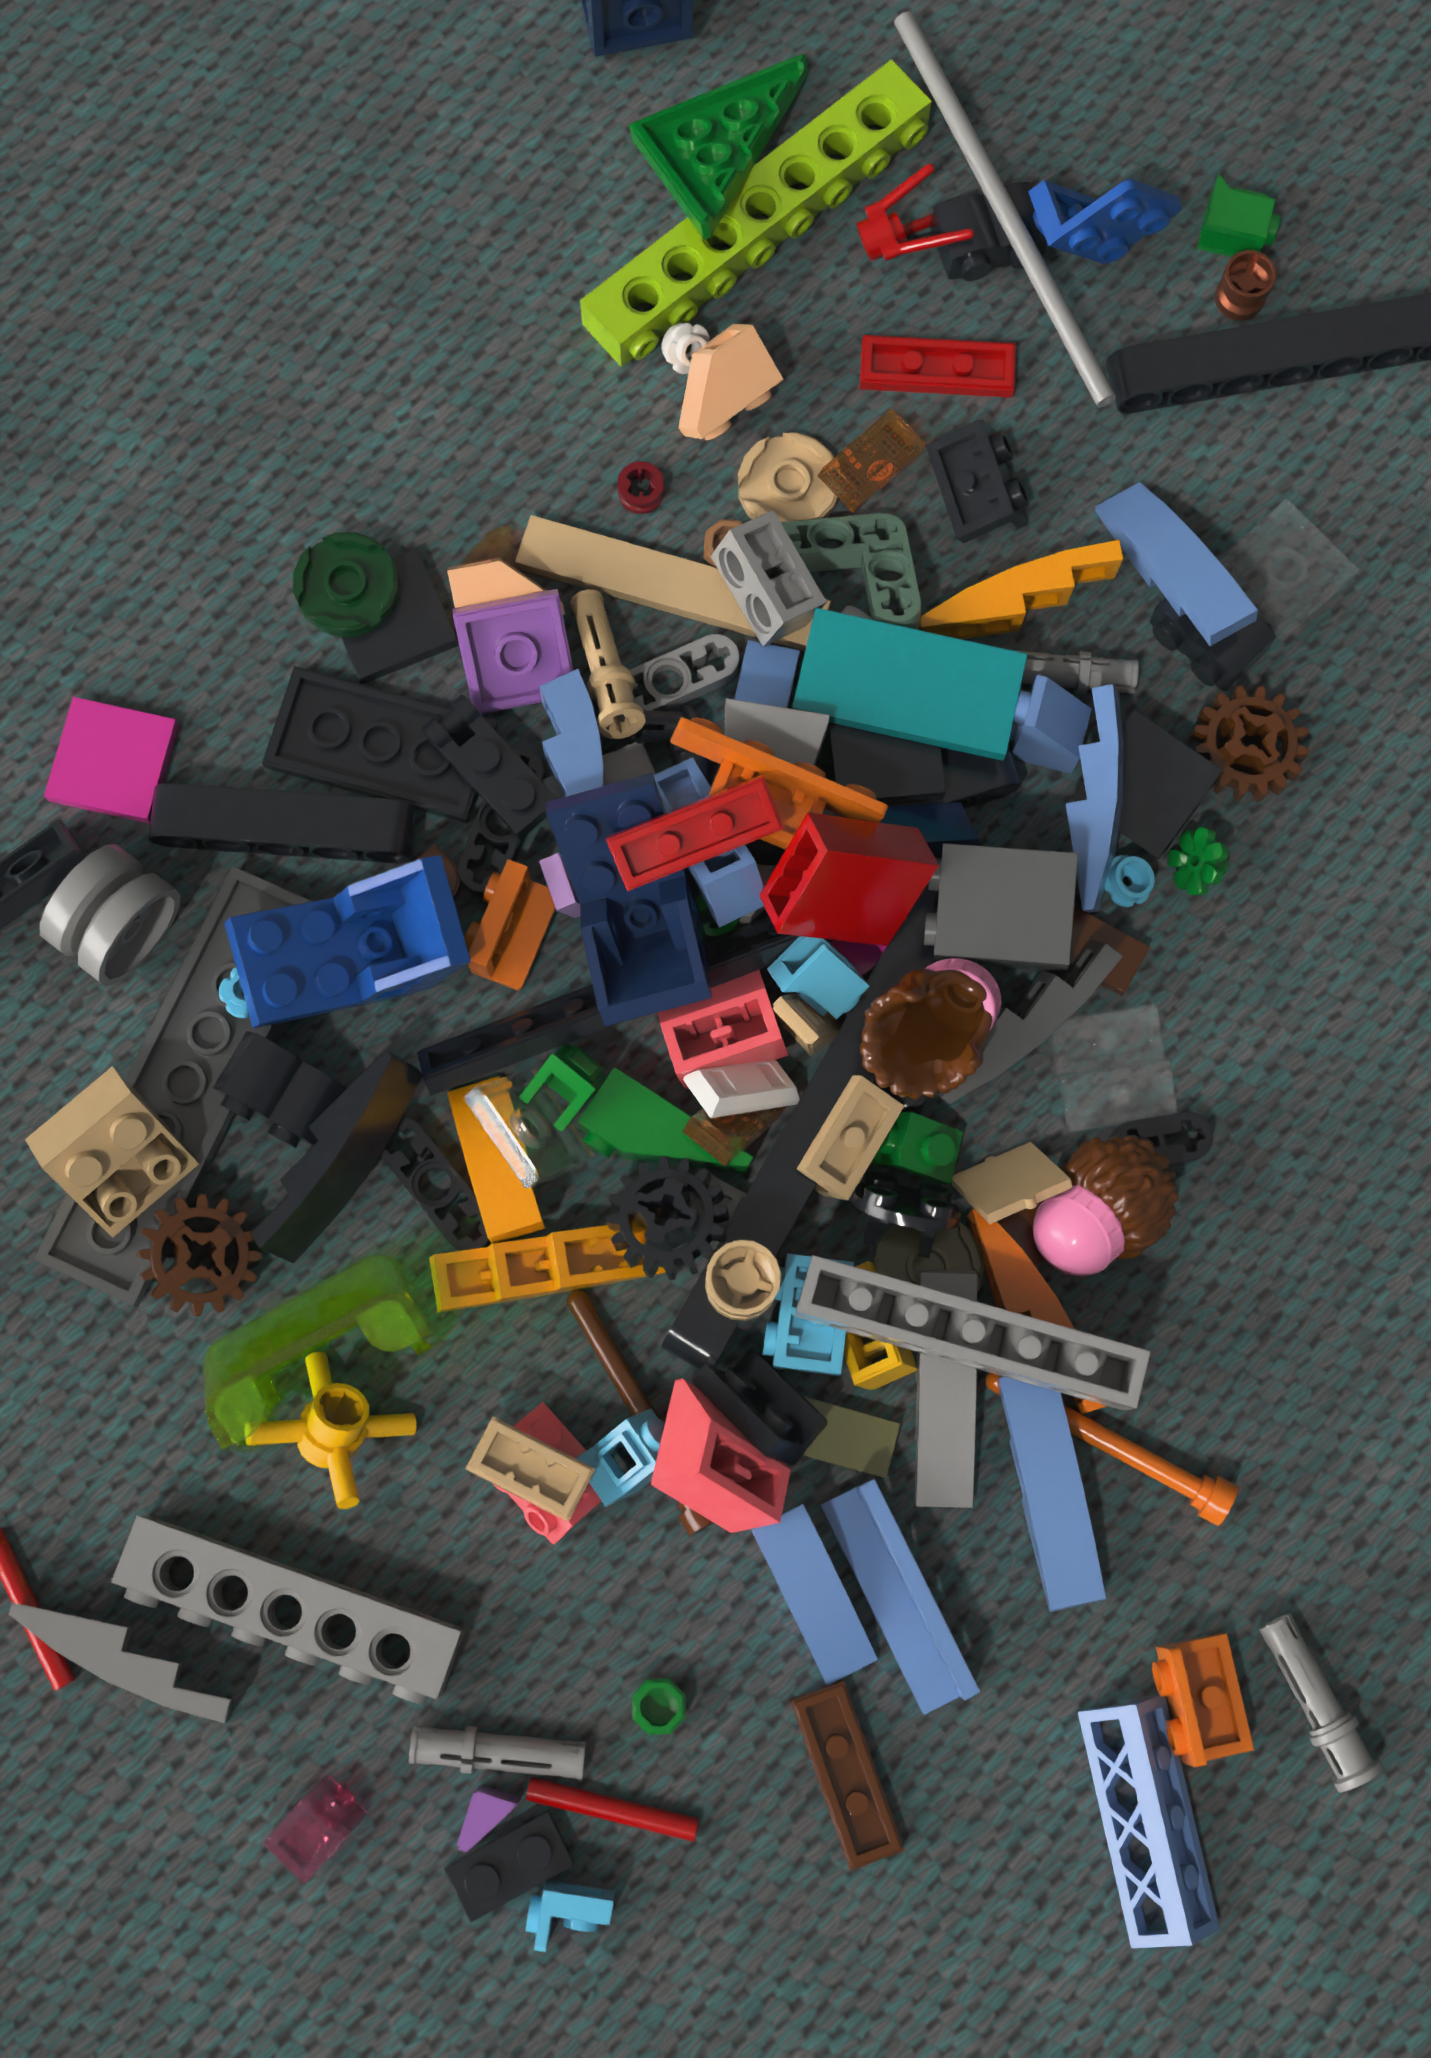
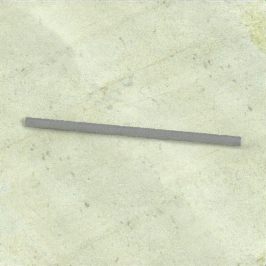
[894,11,1116,407]

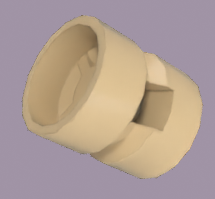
[705,1240,781,1321]

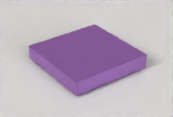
[452,589,573,714]

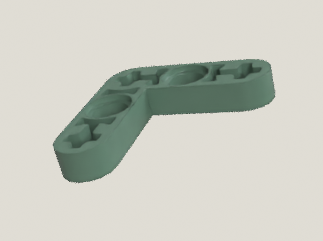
[781,513,921,630]

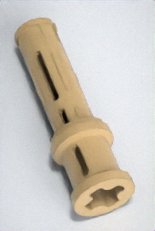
[570,589,645,739]

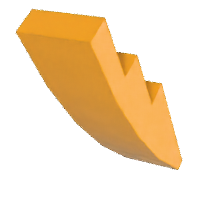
[918,540,1123,639]
[429,1221,666,1313]

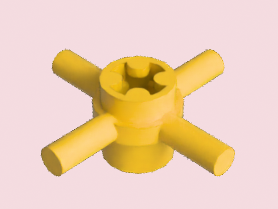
[245,1351,417,1509]

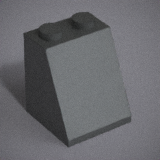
[924,844,1078,974]

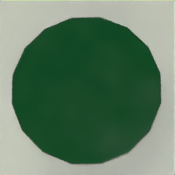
[293,532,399,637]

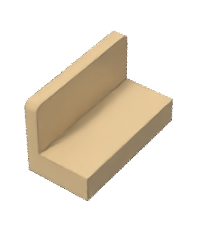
[797,1075,904,1200]

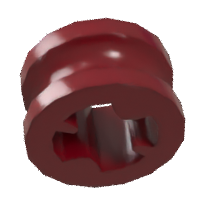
[617,461,664,514]

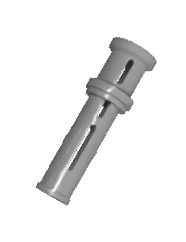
[1258,1612,1384,1792]

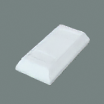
[683,1060,800,1118]

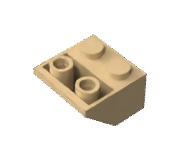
[25,1066,199,1238]

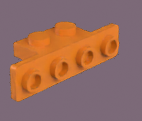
[670,718,888,850]

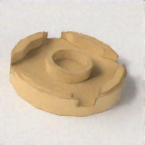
[738,432,840,522]

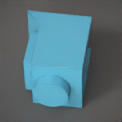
[767,936,869,1019]
[575,1408,665,1507]

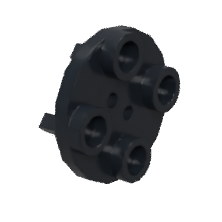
[850,1172,962,1258]

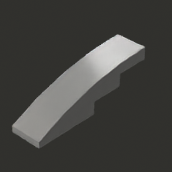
[915,1270,977,1508]
[9,1603,233,1723]

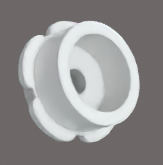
[662,323,710,374]

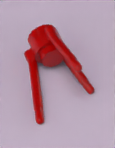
[856,163,974,262]

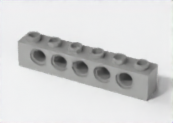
[794,1255,1151,1411]
[111,1515,466,1705]

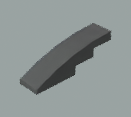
[936,939,1123,1104]

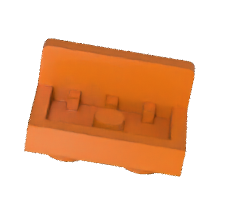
[464,859,556,991]
[1152,1633,1254,1768]

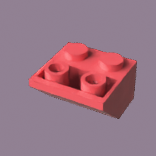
[657,969,788,1090]
[651,1379,791,1533]

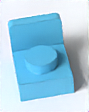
[526,1880,615,1952]

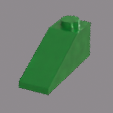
[577,1067,753,1174]

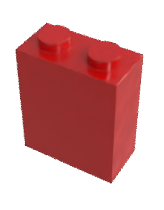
[759,812,939,946]

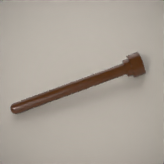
[567,1290,714,1536]

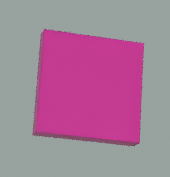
[44,697,179,824]

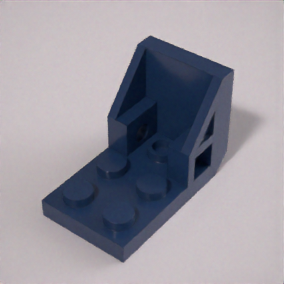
[580,0,693,57]
[546,772,712,1026]

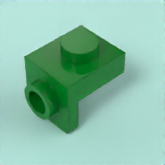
[870,1112,963,1184]

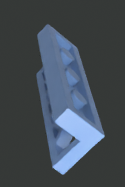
[820,1479,980,1715]
[1078,1694,1220,1948]

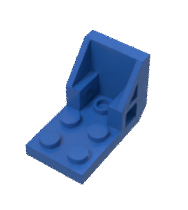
[224,855,471,1029]

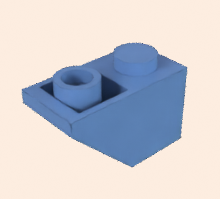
[1009,675,1092,774]

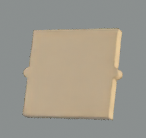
[951,1142,1073,1224]

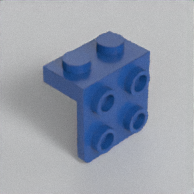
[1028,179,1183,264]

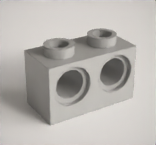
[711,510,827,647]

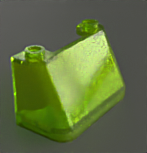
[202,1254,445,1453]

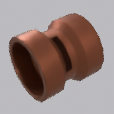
[1215,250,1276,321]

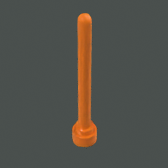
[985,1372,1239,1526]

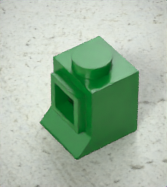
[1196,173,1281,257]
[519,1043,608,1132]

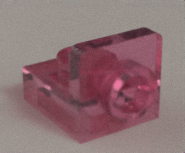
[263,1775,367,1885]

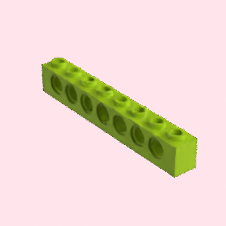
[580,59,932,367]

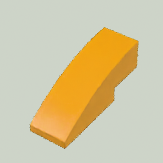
[447,1076,545,1244]

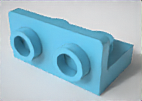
[763,1253,854,1376]

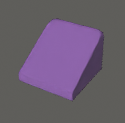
[457,1785,521,1852]

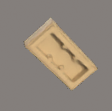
[466,1417,595,1523]

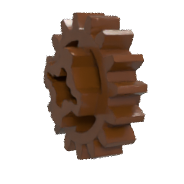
[1190,685,1309,802]
[136,1194,262,1316]

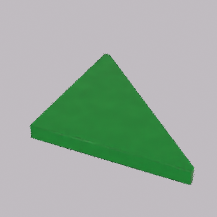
[629,54,809,240]

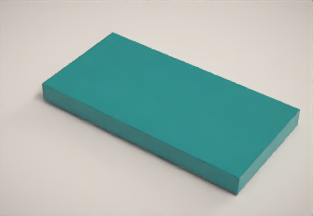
[792,608,1027,761]

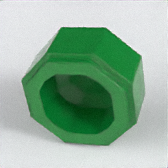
[632,1677,686,1735]

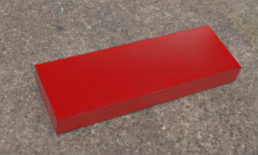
[859,335,1016,398]
[606,774,784,891]

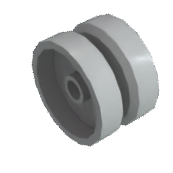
[40,844,181,986]

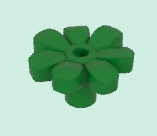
[1167,827,1228,896]

